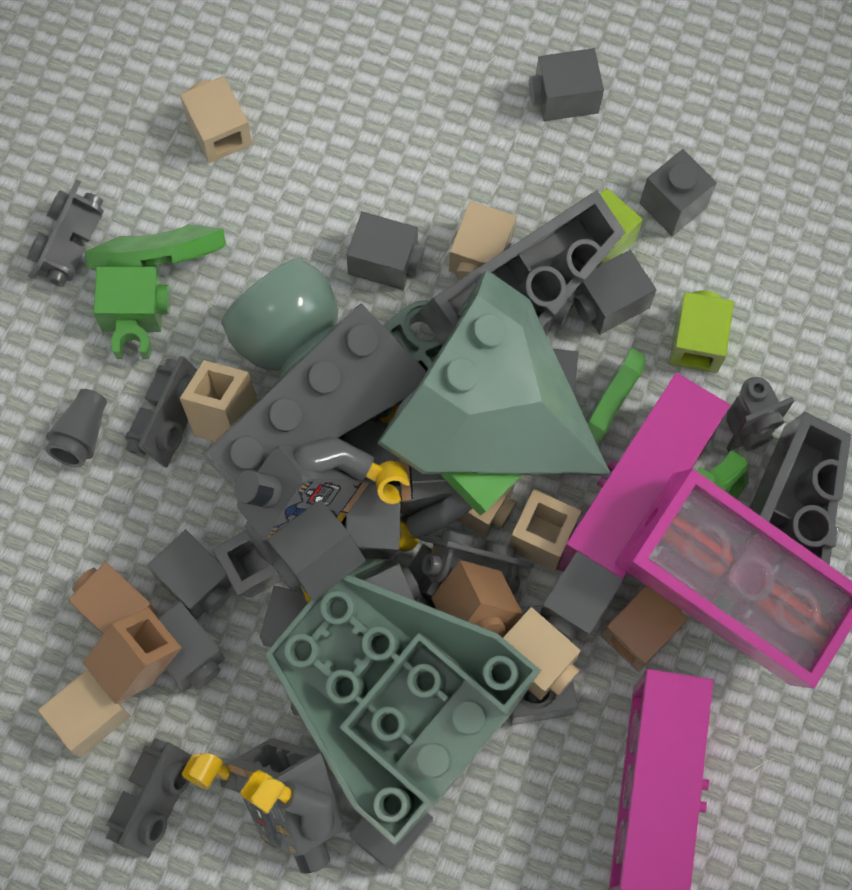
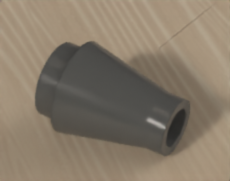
[45,389,107,467]

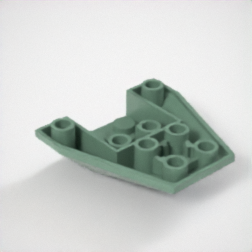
[265,575,541,845]

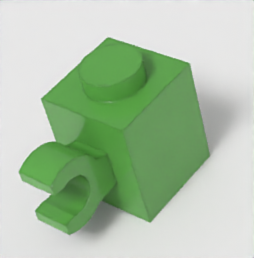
[93,267,171,359]

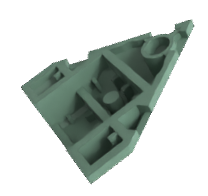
[377,270,610,476]

